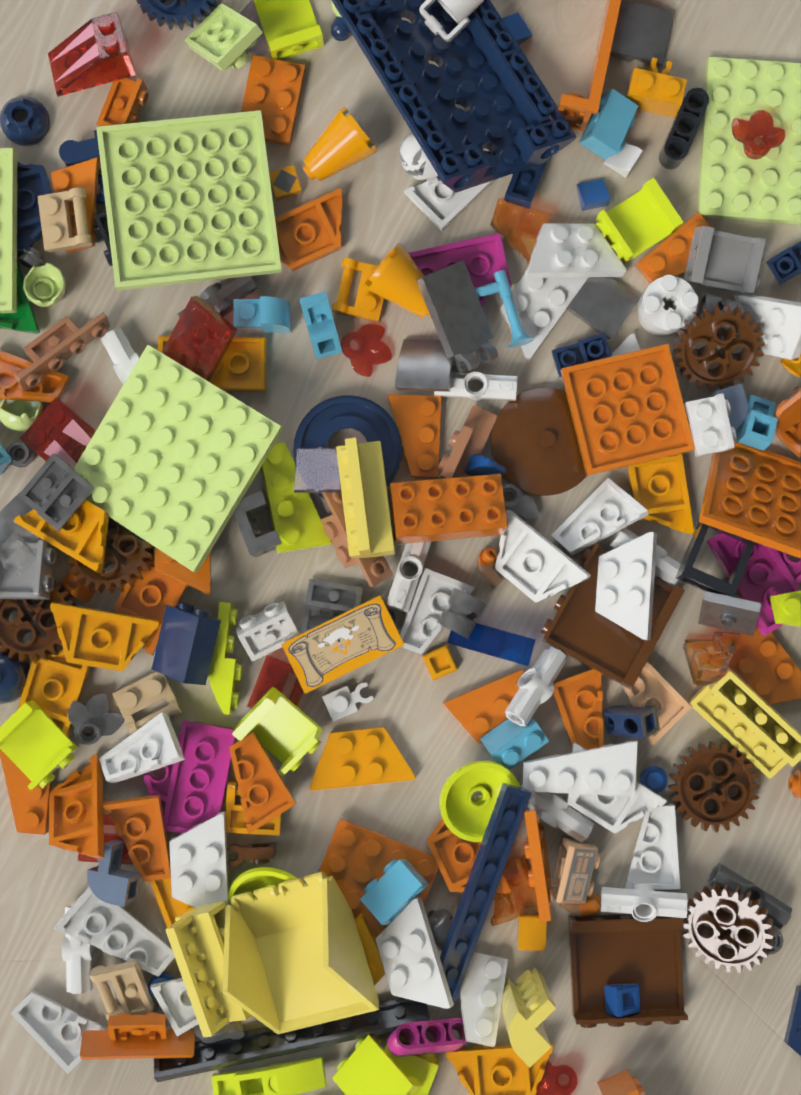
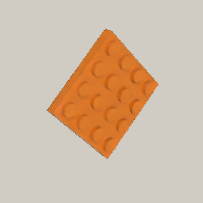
[560,344,695,476]
[699,442,801,558]
[319,818,439,938]

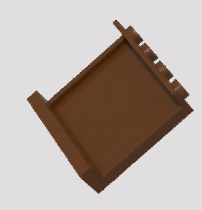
[541,542,685,689]
[568,914,688,1028]

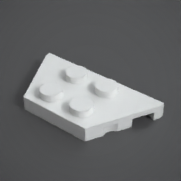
[524,223,626,278]
[500,275,589,361]
[734,293,801,360]
[495,510,591,603]
[595,532,657,640]
[567,742,666,834]
[169,812,229,908]
[376,897,454,1009]

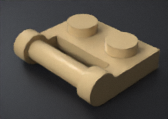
[38,188,93,252]
[112,671,183,734]
[89,960,155,1021]

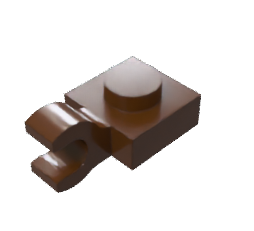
[227,843,276,867]

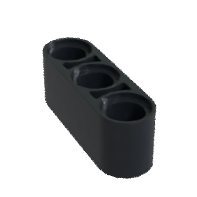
[659,88,709,170]

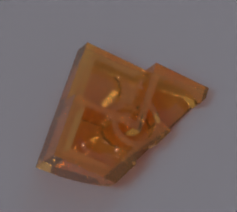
[490,197,552,264]
[683,632,740,687]
[491,854,538,926]

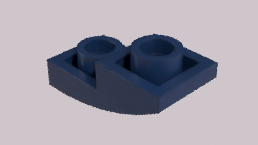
[766,241,801,285]
[551,333,612,378]

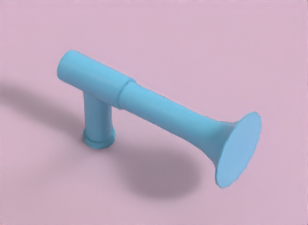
[474,270,535,348]

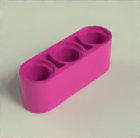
[387,1018,467,1057]

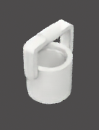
[419,0,484,42]

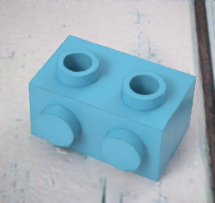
[579,89,638,160]
[480,717,549,770]
[360,859,429,925]

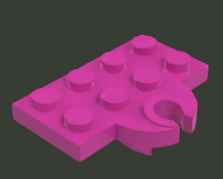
[408,233,512,309]
[706,533,801,636]
[144,719,236,833]

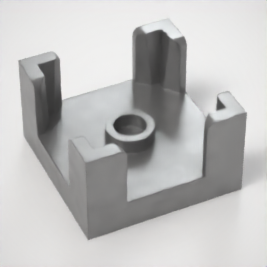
[234,491,282,557]

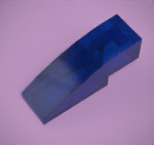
[447,622,536,666]

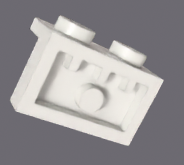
[684,393,737,457]
[235,601,300,662]

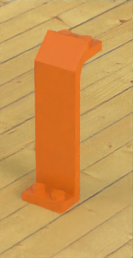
[558,0,621,131]

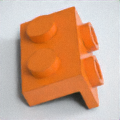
[96,74,149,127]

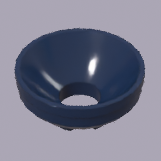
[0,96,50,146]

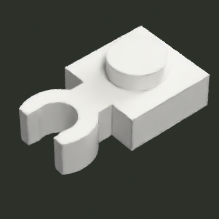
[322,682,374,722]

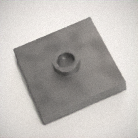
[698,591,761,636]

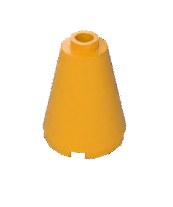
[302,106,378,181]
[363,243,431,318]

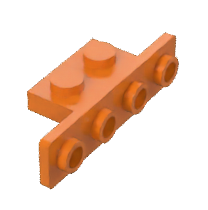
[80,1012,196,1060]

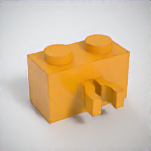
[625,57,687,118]

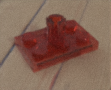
[162,296,238,382]

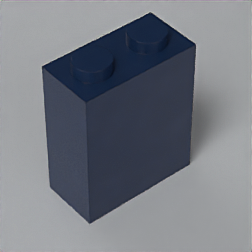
[152,602,221,685]

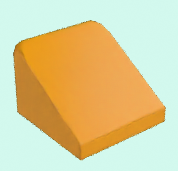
[517,914,547,951]

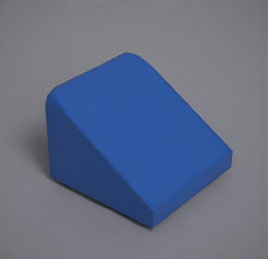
[502,13,533,45]
[576,179,611,211]
[464,454,507,476]
[604,983,640,1017]

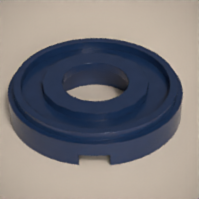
[293,395,402,499]

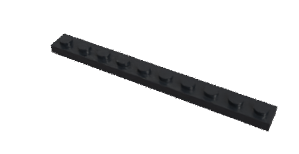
[154,997,430,1082]

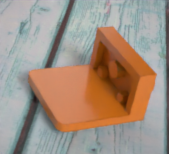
[776,388,801,458]

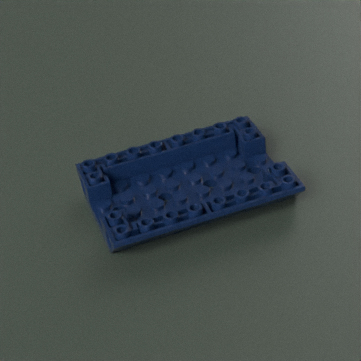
[331,0,577,193]

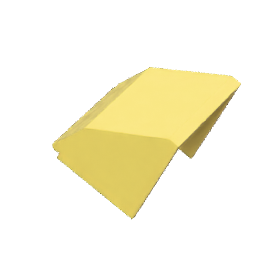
[222,871,379,1034]

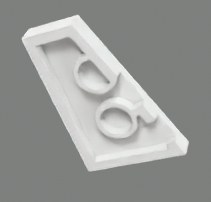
[10,990,108,1074]

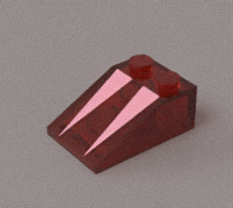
[48,12,136,97]
[19,397,96,468]

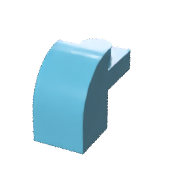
[299,291,342,360]
[233,296,291,333]
[736,394,778,451]

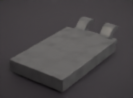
[416,260,498,373]

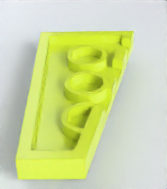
[260,442,332,554]

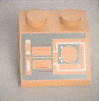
[551,836,600,904]

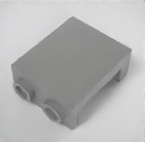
[684,226,767,294]
[0,540,57,599]

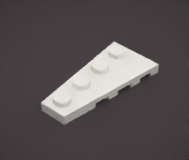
[54,886,175,977]

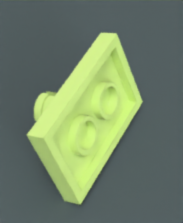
[183,3,263,72]

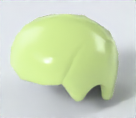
[23,263,66,307]
[0,399,43,431]

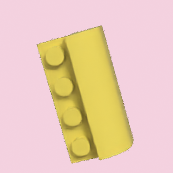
[336,438,395,558]
[688,666,801,779]
[165,901,251,1037]
[501,967,556,1068]

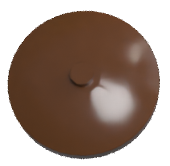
[491,388,587,496]

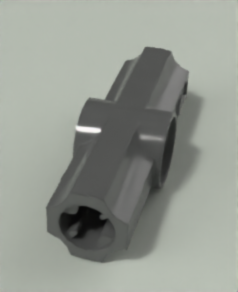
[177,276,258,334]
[707,863,792,929]

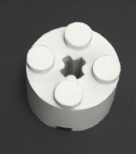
[637,275,698,337]

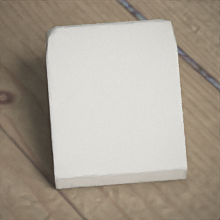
[603,143,643,178]

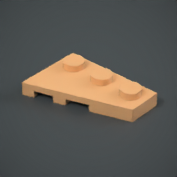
[622,662,692,745]

